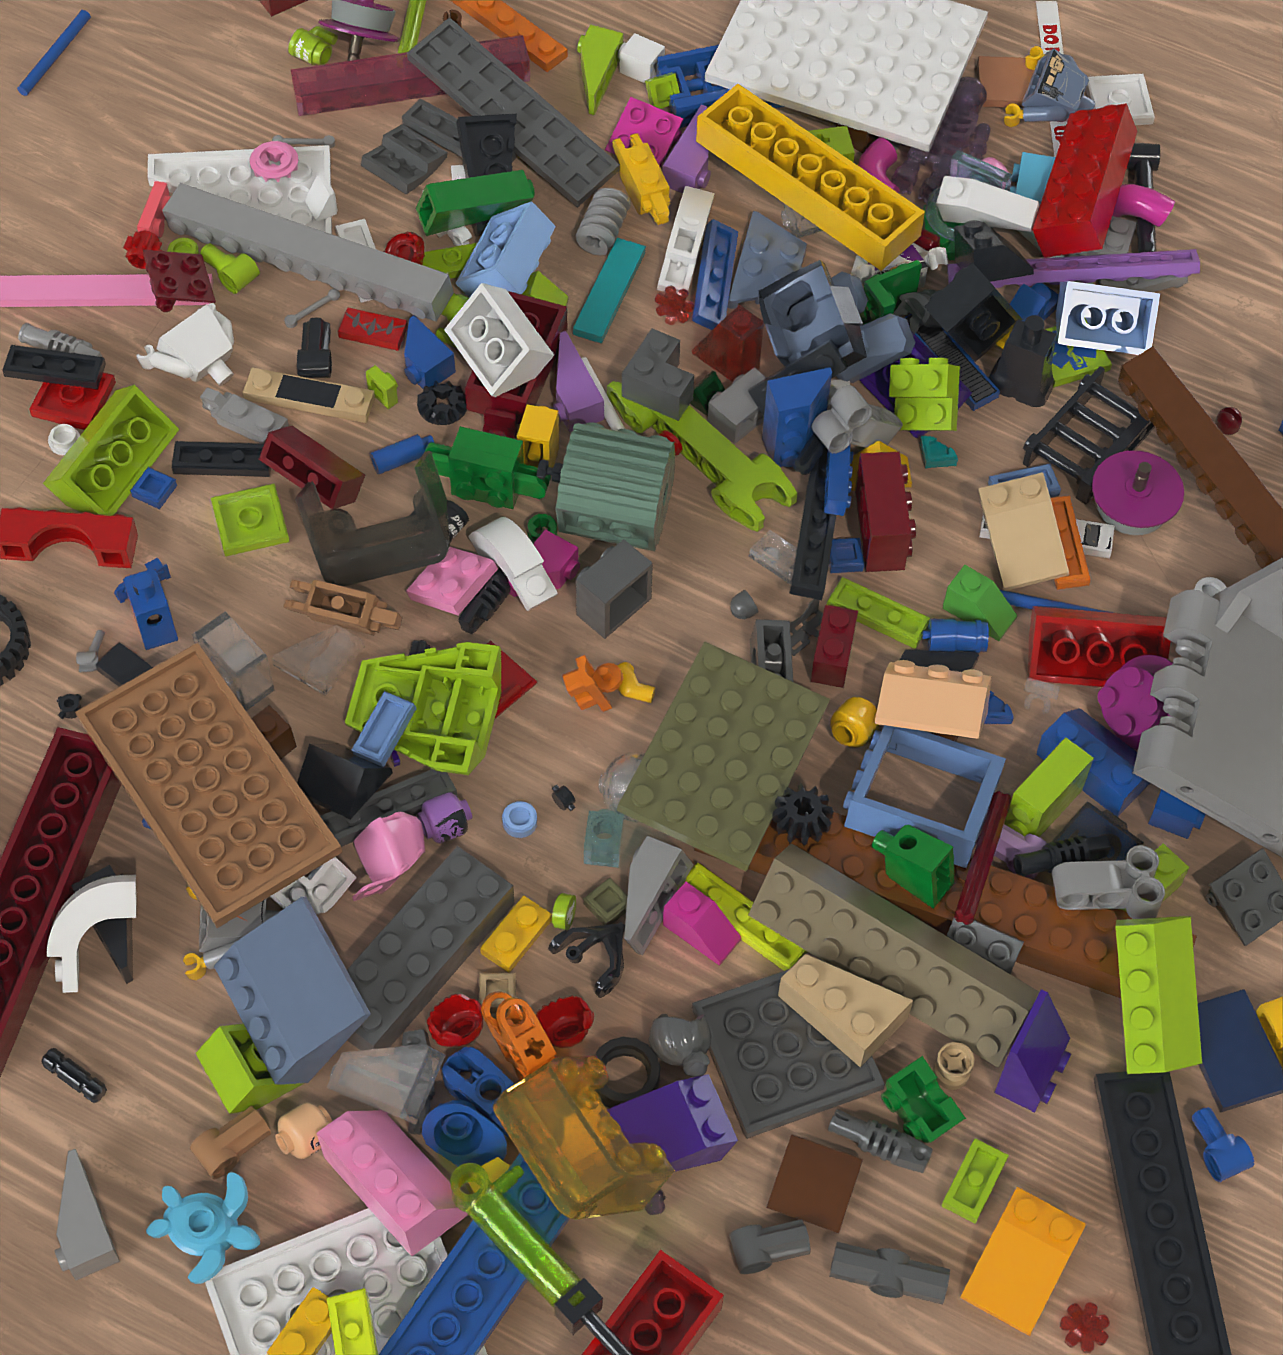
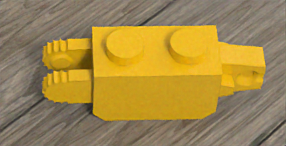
[612,133,671,225]

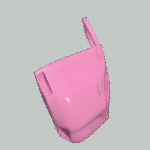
[352,812,425,901]

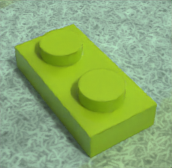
[941,1138,1009,1224]

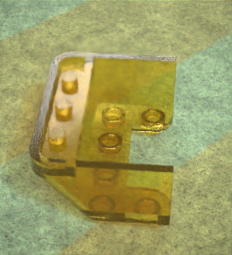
[493,1055,675,1219]

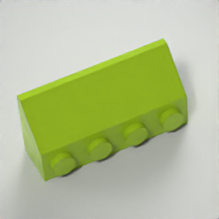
[43,385,179,516]
[1116,916,1202,1074]

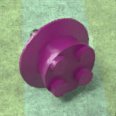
[1097,655,1173,750]

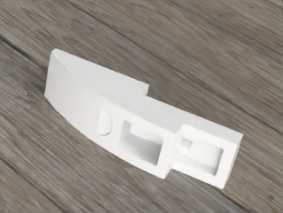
[657,186,715,297]

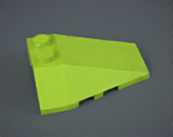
[345,642,501,775]

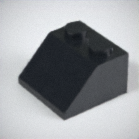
[954,220,1034,282]

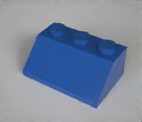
[762,367,832,467]
[1036,708,1150,817]

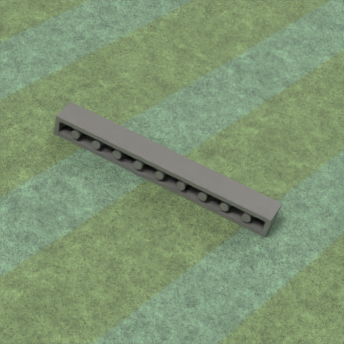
[162,183,454,322]

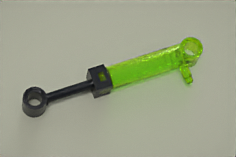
[450,1163,633,1355]

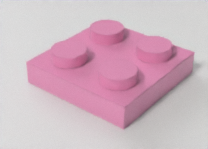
[406,546,498,615]

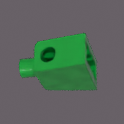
[872,825,955,909]

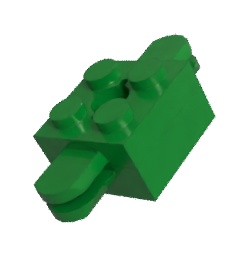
[421,426,551,509]

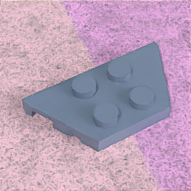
[728,211,807,309]

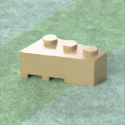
[778,954,913,1067]

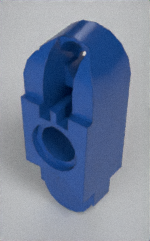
[442,1047,535,1138]

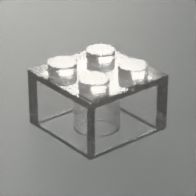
[192,611,275,711]

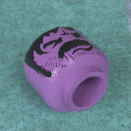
[417,792,472,844]

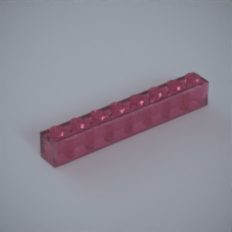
[291,35,530,116]

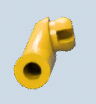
[617,662,656,703]

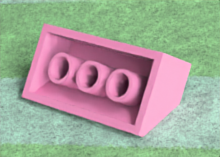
[317,1110,474,1256]

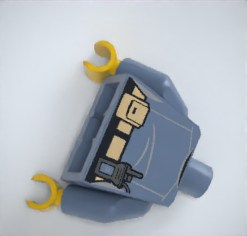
[1004,46,1096,127]

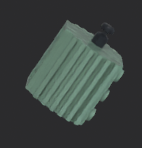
[537,422,675,551]

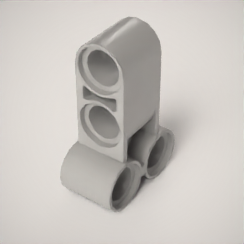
[811,385,903,453]
[1052,845,1165,919]

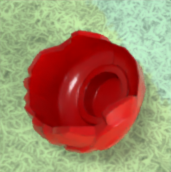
[383,231,425,265]
[427,994,484,1047]
[536,995,594,1049]

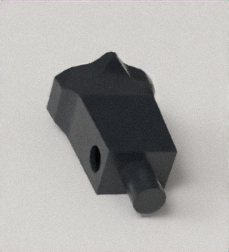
[988,315,1057,407]

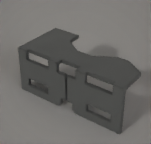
[790,599,823,656]

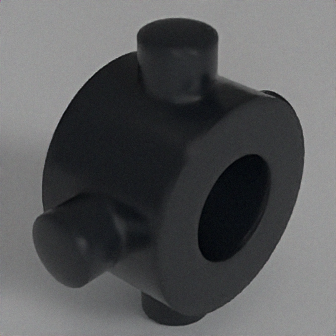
[57,694,82,719]
[552,785,576,811]

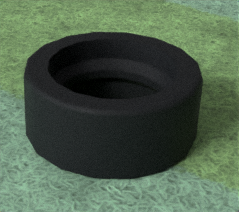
[590,1037,661,1109]

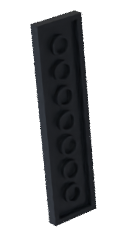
[1093,1071,1232,1355]

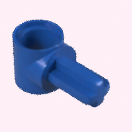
[1192,1107,1254,1182]

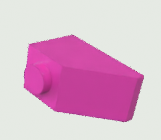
[508,529,580,597]
[663,882,741,966]

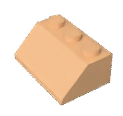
[875,660,992,739]

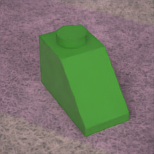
[942,565,1017,641]

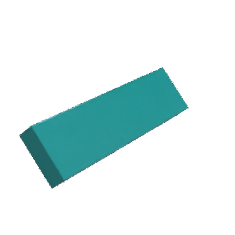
[573,238,646,344]

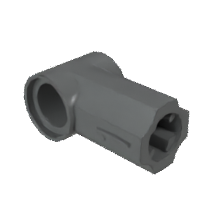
[729,1219,811,1274]

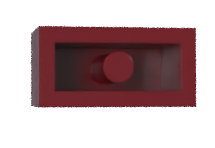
[811,605,858,688]

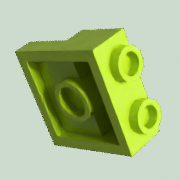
[889,358,960,431]

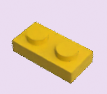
[480,895,552,973]
[266,1287,332,1355]

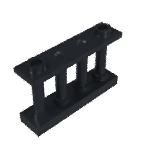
[1023,366,1155,505]

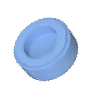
[502,801,537,838]

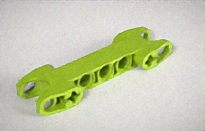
[607,381,798,532]

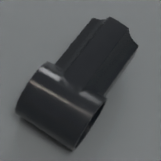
[297,318,332,378]

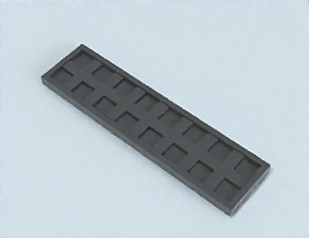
[407,17,620,208]

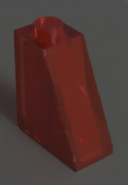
[692,305,764,382]

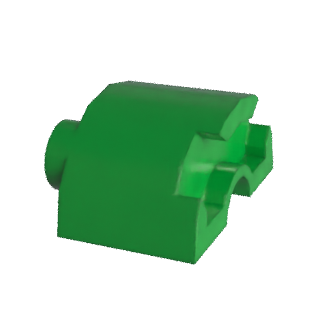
[881,1056,966,1143]

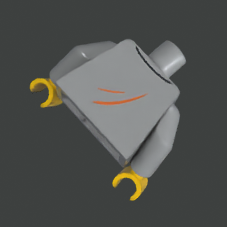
[183,887,280,980]

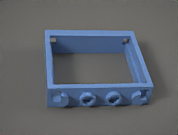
[843,725,1006,869]

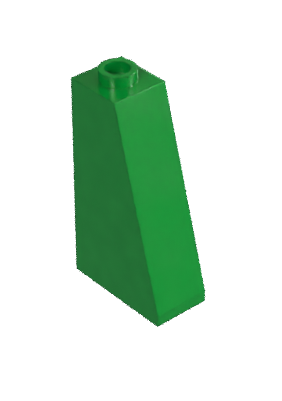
[416,170,535,236]

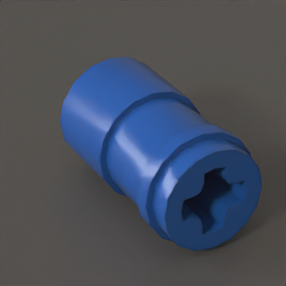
[922,618,989,653]

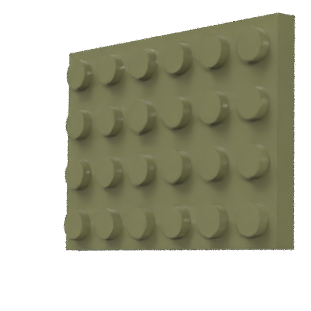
[617,641,830,872]

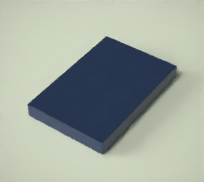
[1198,989,1283,1113]

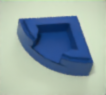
[984,691,1014,724]

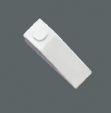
[936,176,1039,232]

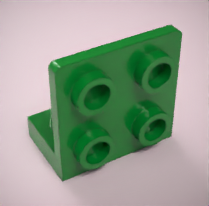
[860,260,922,326]

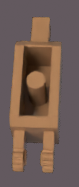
[283,580,403,636]

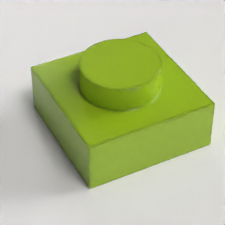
[645,72,680,109]
[366,365,398,410]

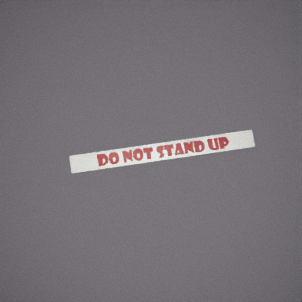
[1036,1,1068,157]

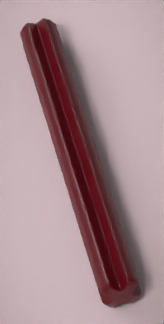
[954,791,1012,925]

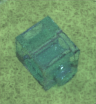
[584,809,624,868]

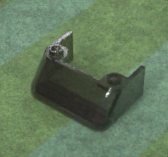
[295,451,450,587]

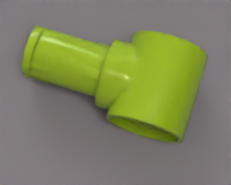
[200,243,260,294]

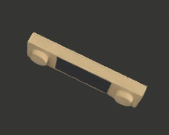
[243,367,375,423]

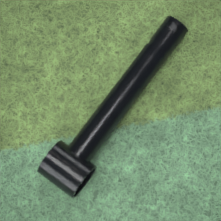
[1126,143,1160,253]

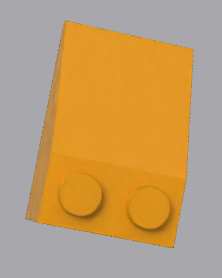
[960,1187,1086,1336]

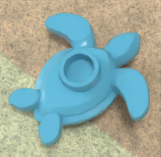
[146,1172,260,1284]

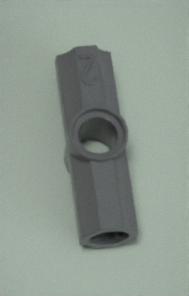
[829,1242,950,1305]

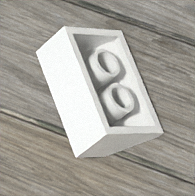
[444,283,554,397]

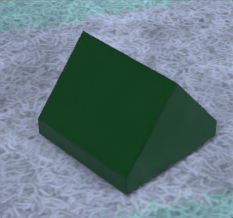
[690,371,725,416]

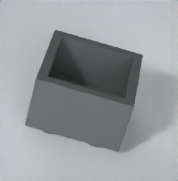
[576,539,653,639]

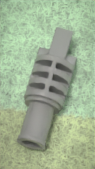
[18,323,102,357]

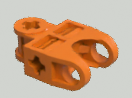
[481,991,567,1101]

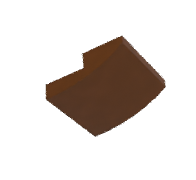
[766,1135,863,1233]

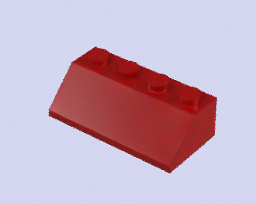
[1028,606,1171,687]

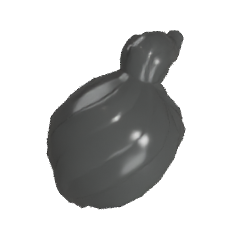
[649,1014,712,1077]

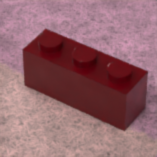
[259,426,365,510]

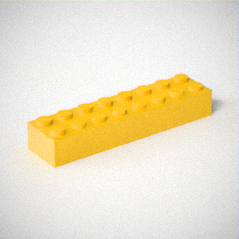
[696,84,925,271]

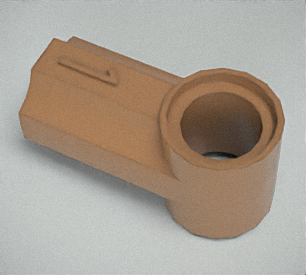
[190,1106,271,1179]

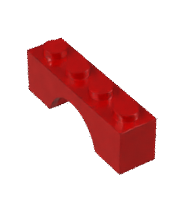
[0,507,138,568]

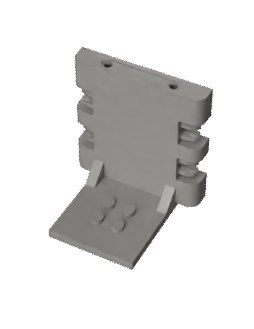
[1133,558,1283,858]

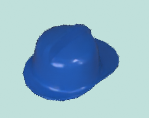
[422,1100,507,1173]

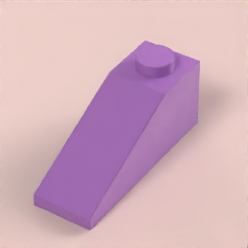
[662,105,711,193]
[553,331,604,432]

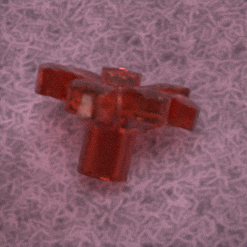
[655,285,694,325]
[1060,1302,1110,1353]

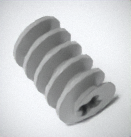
[576,188,631,256]

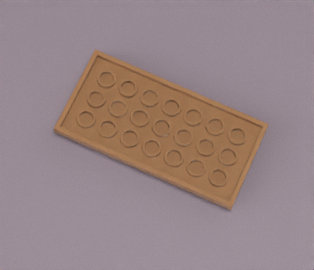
[75,642,343,928]

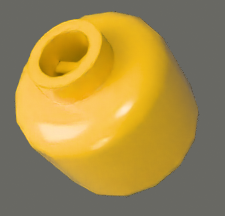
[830,697,881,748]

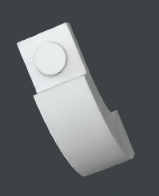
[468,517,558,611]
[47,875,137,993]

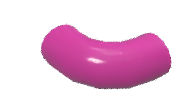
[858,138,900,193]
[1112,184,1175,227]

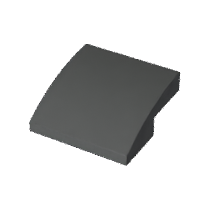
[361,124,448,194]

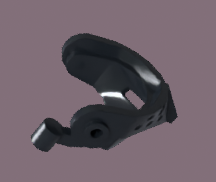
[548,922,625,998]

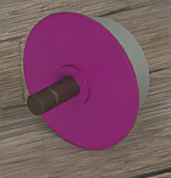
[318,0,400,66]
[1092,451,1184,535]

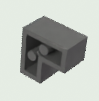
[622,328,694,421]

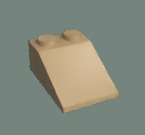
[978,472,1070,591]

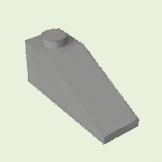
[624,836,694,956]
[54,1149,120,1280]

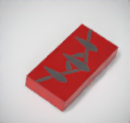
[338,307,408,351]

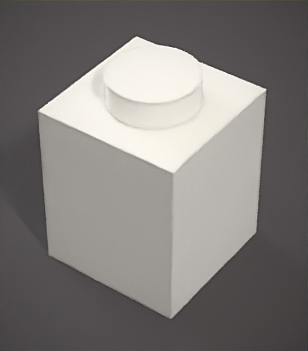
[618,33,665,83]

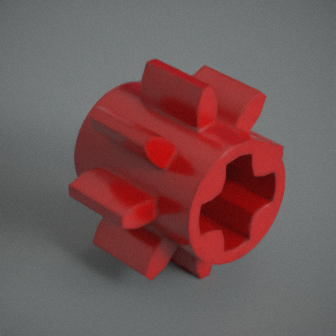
[123,230,163,269]

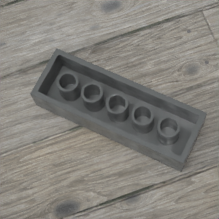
[347,846,515,1063]

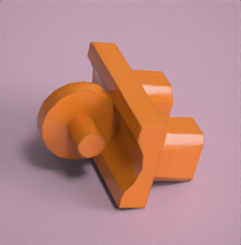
[562,655,623,712]

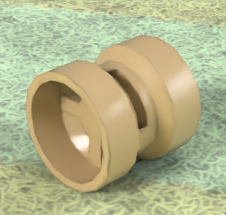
[933,1042,975,1090]

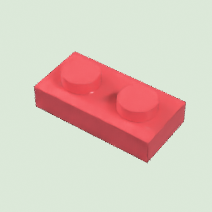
[137,181,171,238]

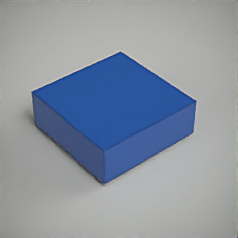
[130,467,177,510]
[829,538,864,573]

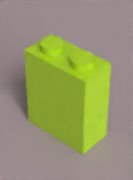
[1004,737,1094,837]

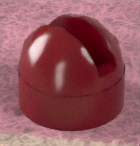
[1215,407,1242,435]

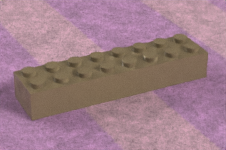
[748,843,1039,1067]

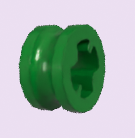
[528,514,557,544]

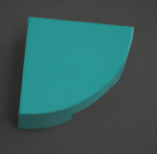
[920,436,958,469]

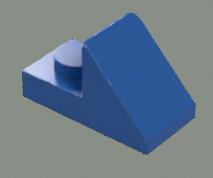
[1010,283,1059,322]

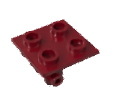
[143,250,216,313]

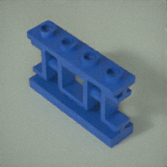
[656,45,785,128]

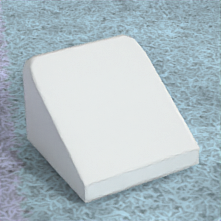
[305,173,338,221]

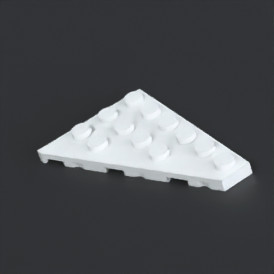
[148,145,332,234]

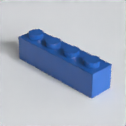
[824,444,853,516]

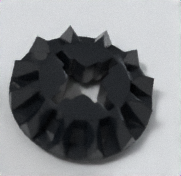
[417,380,467,425]

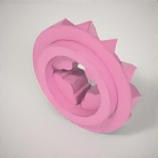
[250,141,299,183]

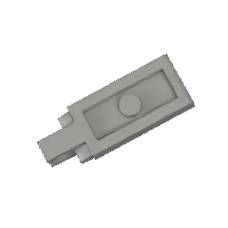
[200,387,289,444]

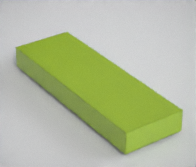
[827,577,930,649]

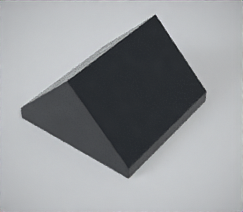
[297,743,393,820]

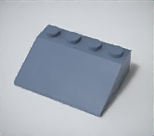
[214,897,371,1085]

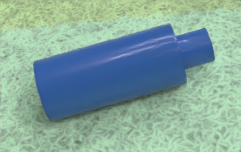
[370,434,435,475]

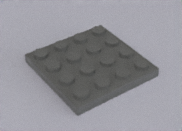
[692,959,885,1139]

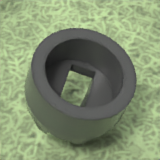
[730,590,759,619]

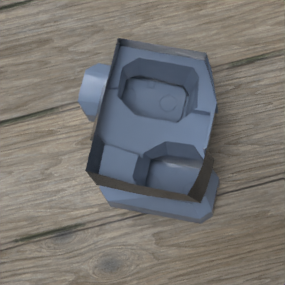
[759,260,915,383]

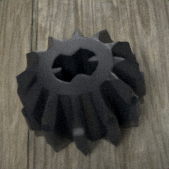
[772,783,834,846]

